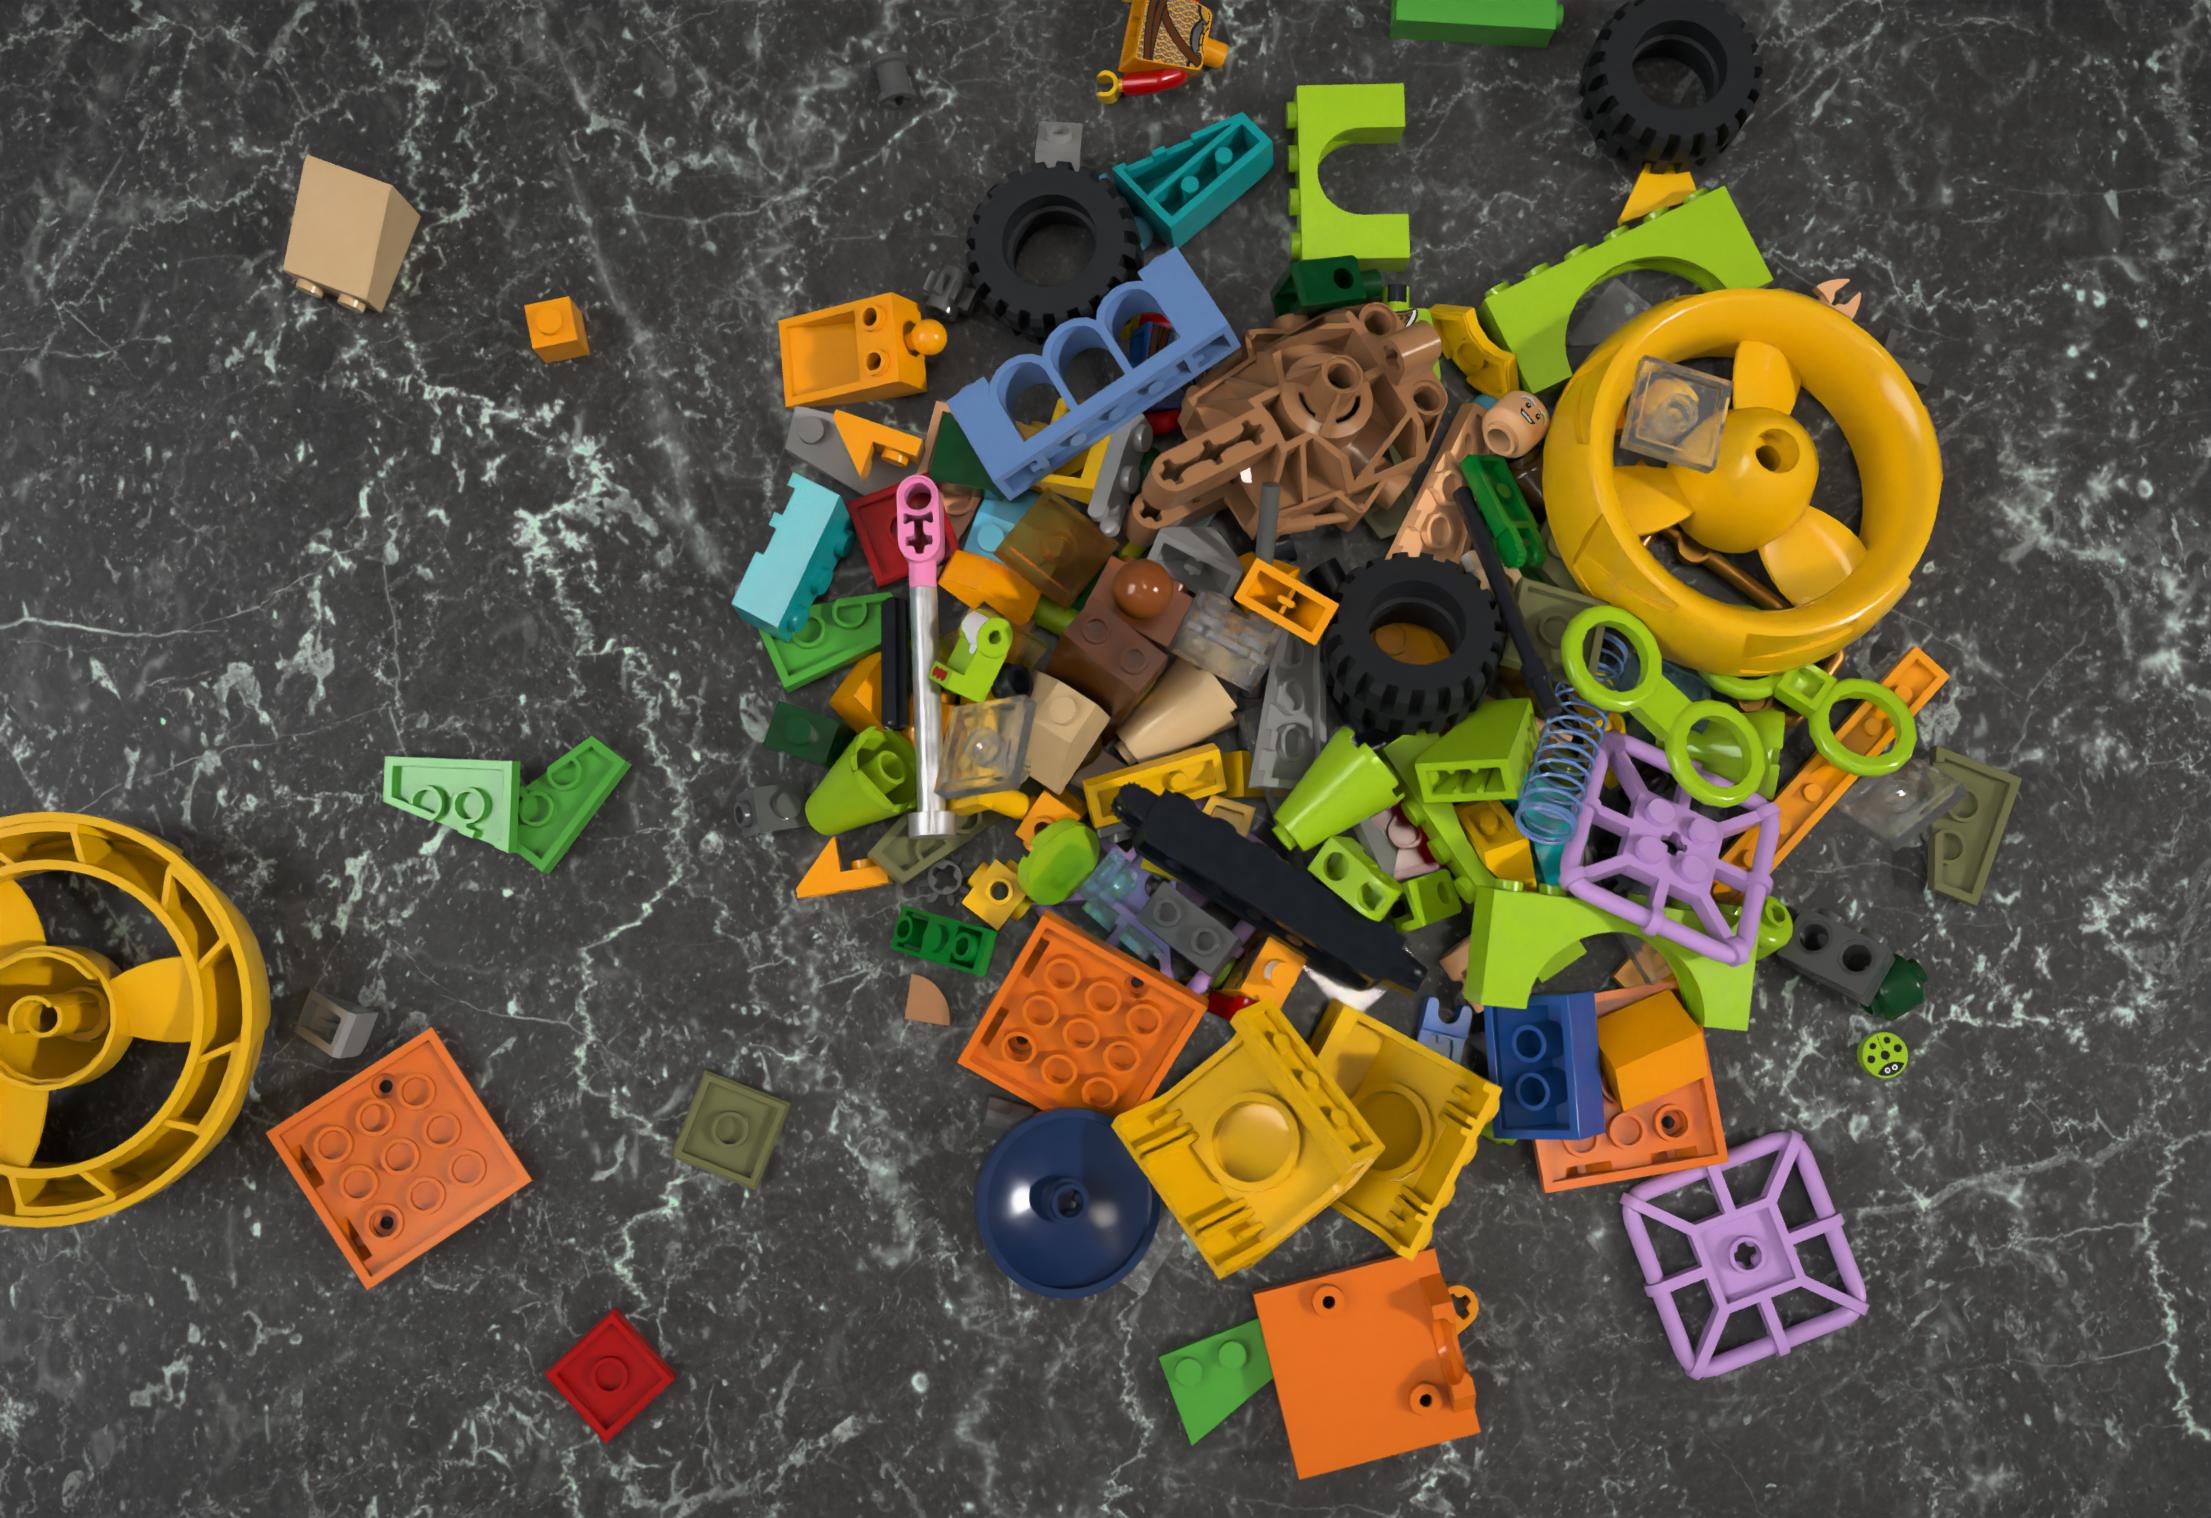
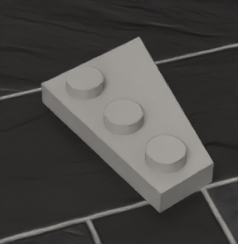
[785,405,927,497]

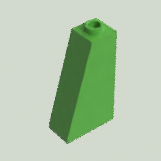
[1390,0,1564,48]

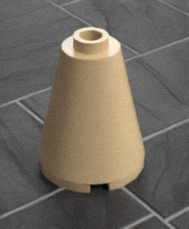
[1114,648,1244,766]

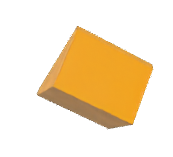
[1596,989,1708,1112]

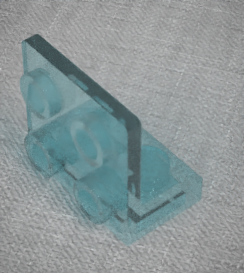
[1077,848,1166,962]

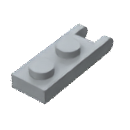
[1088,413,1153,537]

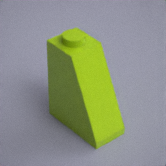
[1414,698,1539,803]

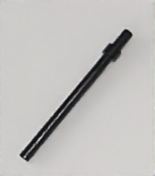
[1453,486,1562,718]

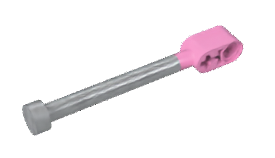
[896,475,956,840]

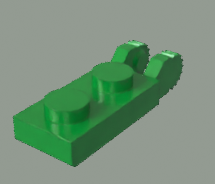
[1459,454,1548,569]

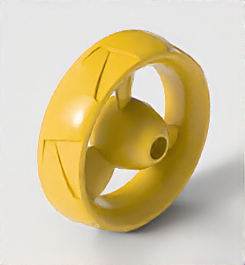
[1542,288,1943,677]
[0,812,271,1228]

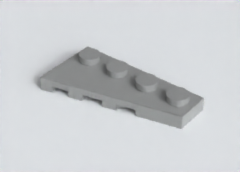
[1249,624,1326,791]

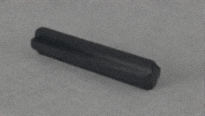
[881,597,909,731]

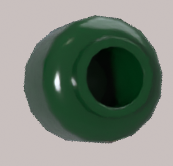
[1858,953,1928,1021]

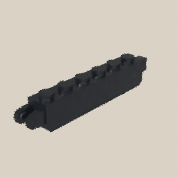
[1110,782,1428,997]

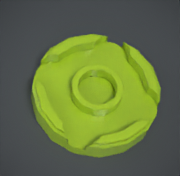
[1017,818,1100,905]

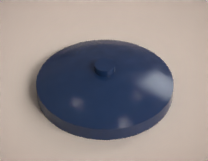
[974,1107,1160,1299]

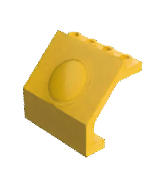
[1111,997,1386,1280]
[1308,997,1503,1262]

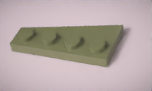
[867,775,1047,886]

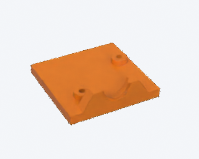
[957,909,1209,1119]
[1532,979,1729,1193]
[266,1027,534,1290]
[1252,1245,1481,1480]

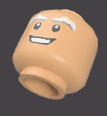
[1481,390,1550,458]

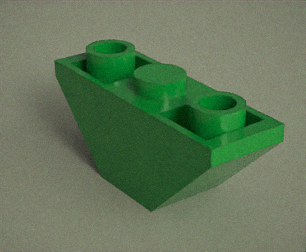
[890,905,1000,977]

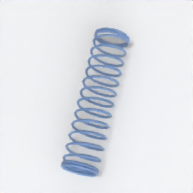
[1514,631,1628,845]

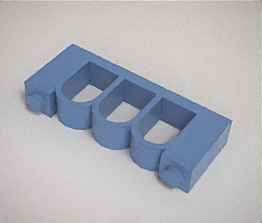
[946,246,1241,501]

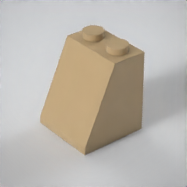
[283,155,421,313]

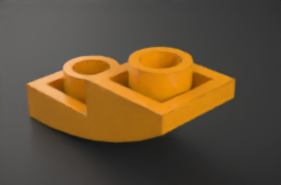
[937,549,1043,628]

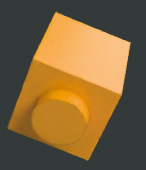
[524,296,590,364]

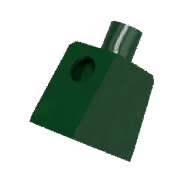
[1269,255,1383,320]
[762,701,857,770]

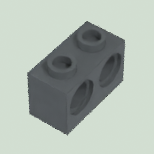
[1135,881,1243,980]
[1777,906,1895,1007]

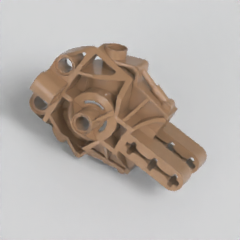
[1123,302,1448,546]

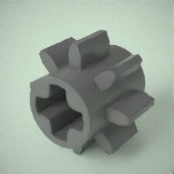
[921,265,978,322]
[918,854,975,907]

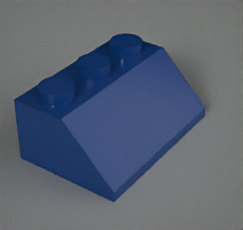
[1483,991,1605,1140]

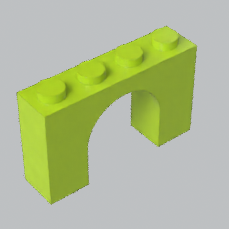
[1285,83,1410,272]

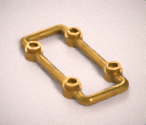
[1639,523,1846,728]

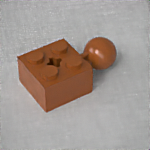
[1085,555,1194,655]

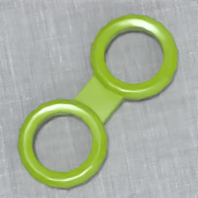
[1697,604,1917,777]
[1561,605,1765,808]

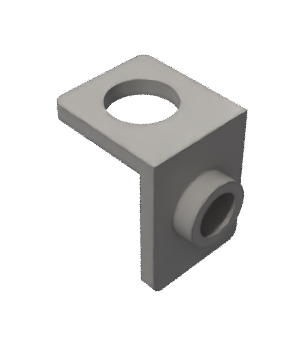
[1035,121,1083,172]

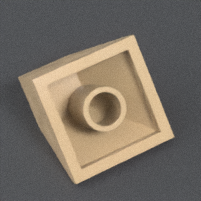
[998,670,1111,795]

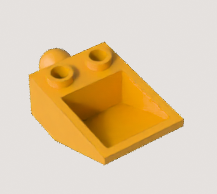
[778,292,947,409]

